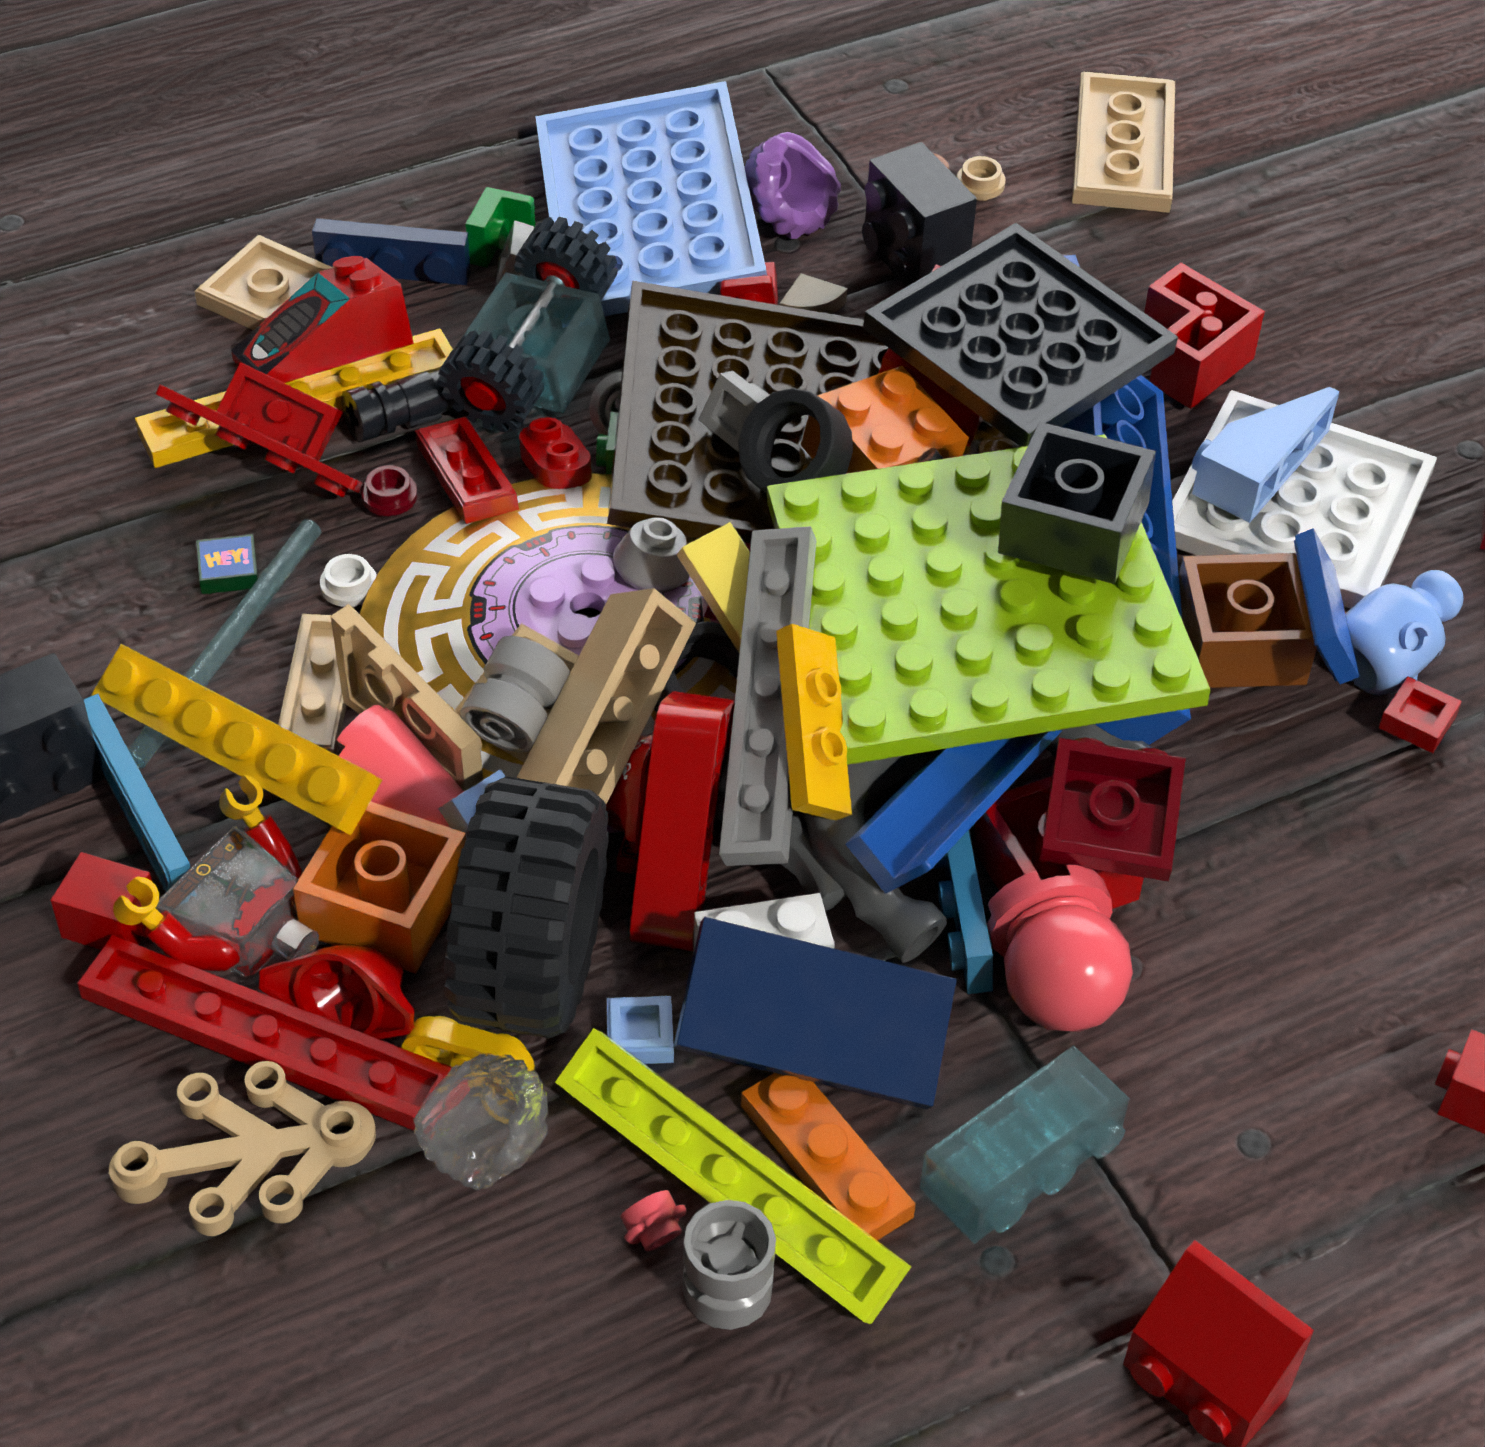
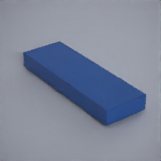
[1293,528,1359,684]

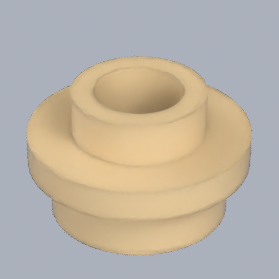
[957,156,1005,201]

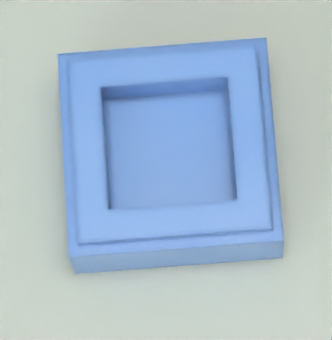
[607,996,674,1064]

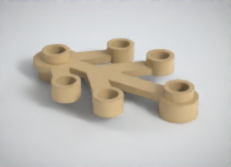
[109,1061,376,1236]

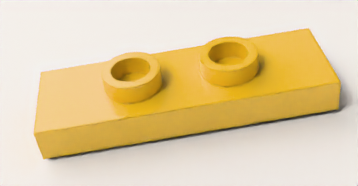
[776,624,852,821]

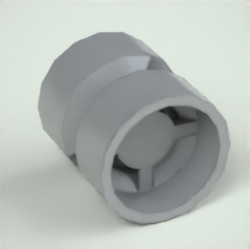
[460,636,570,752]
[683,1200,776,1330]

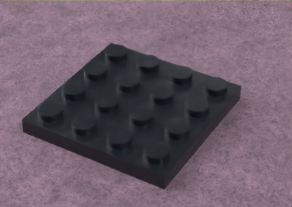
[863,223,1178,447]

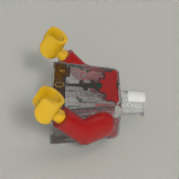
[113,775,319,977]

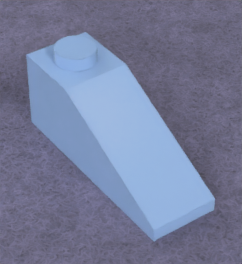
[1192,387,1339,523]

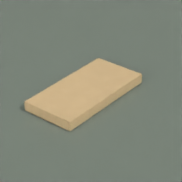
[1072,72,1175,213]

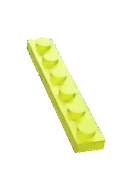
[555,1028,912,1324]

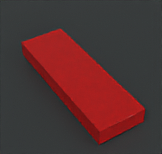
[415,417,519,524]

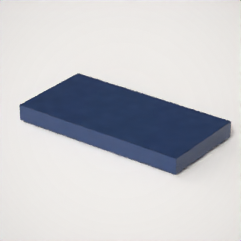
[673,916,957,1110]

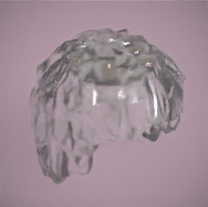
[414,1053,548,1190]

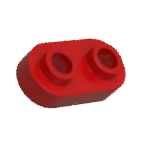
[519,417,592,489]

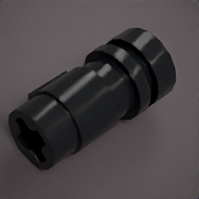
[341,369,455,443]

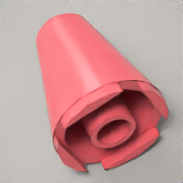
[336,705,465,828]

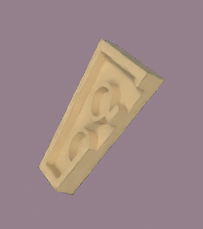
[330,604,483,791]

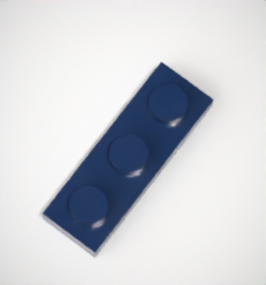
[312,218,471,285]

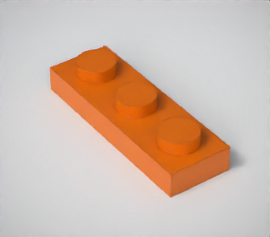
[741,1073,916,1241]

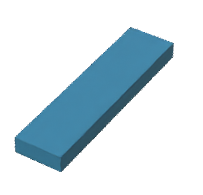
[83,694,198,909]

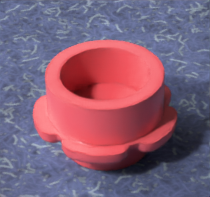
[620,1190,686,1251]

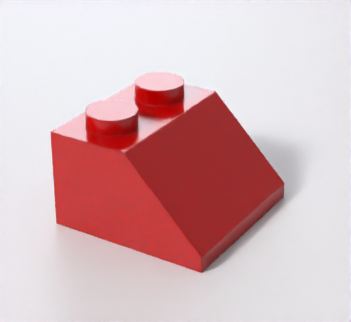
[1123,1240,1314,1447]

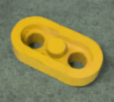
[401,1016,535,1099]

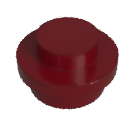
[361,465,417,516]

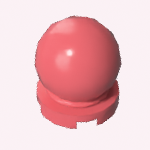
[987,864,1133,1032]

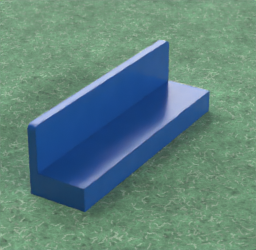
[845,730,1062,894]

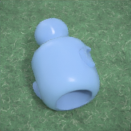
[1345,570,1464,696]

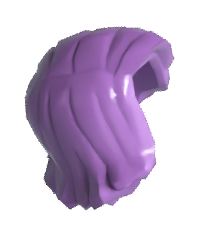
[744,132,841,239]

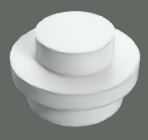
[320,554,377,607]

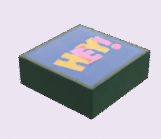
[196,534,259,594]

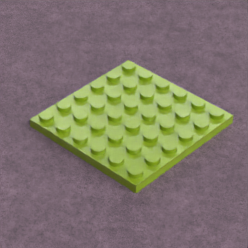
[767,434,1210,765]

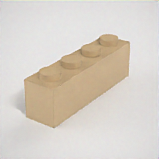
[517,588,696,804]

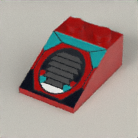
[231,256,414,383]

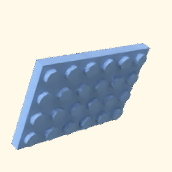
[535,81,767,324]

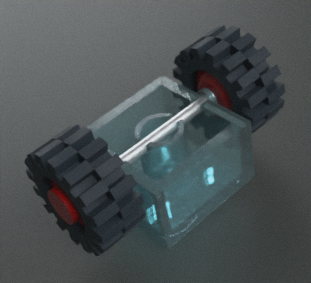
[437,217,618,432]

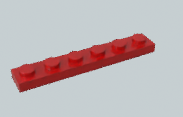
[77,935,458,1136]

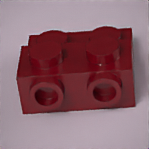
[1040,737,1186,882]

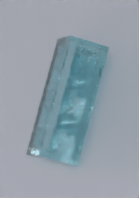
[920,1045,1130,1244]

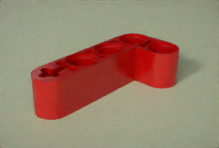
[630,691,735,951]

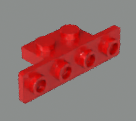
[155,362,365,498]

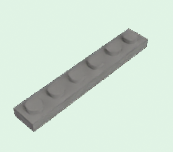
[719,526,816,866]

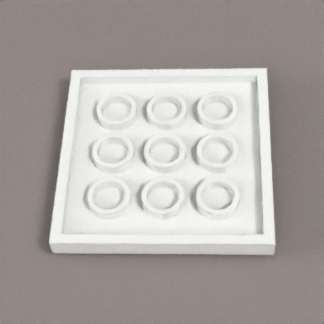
[1172,390,1437,608]

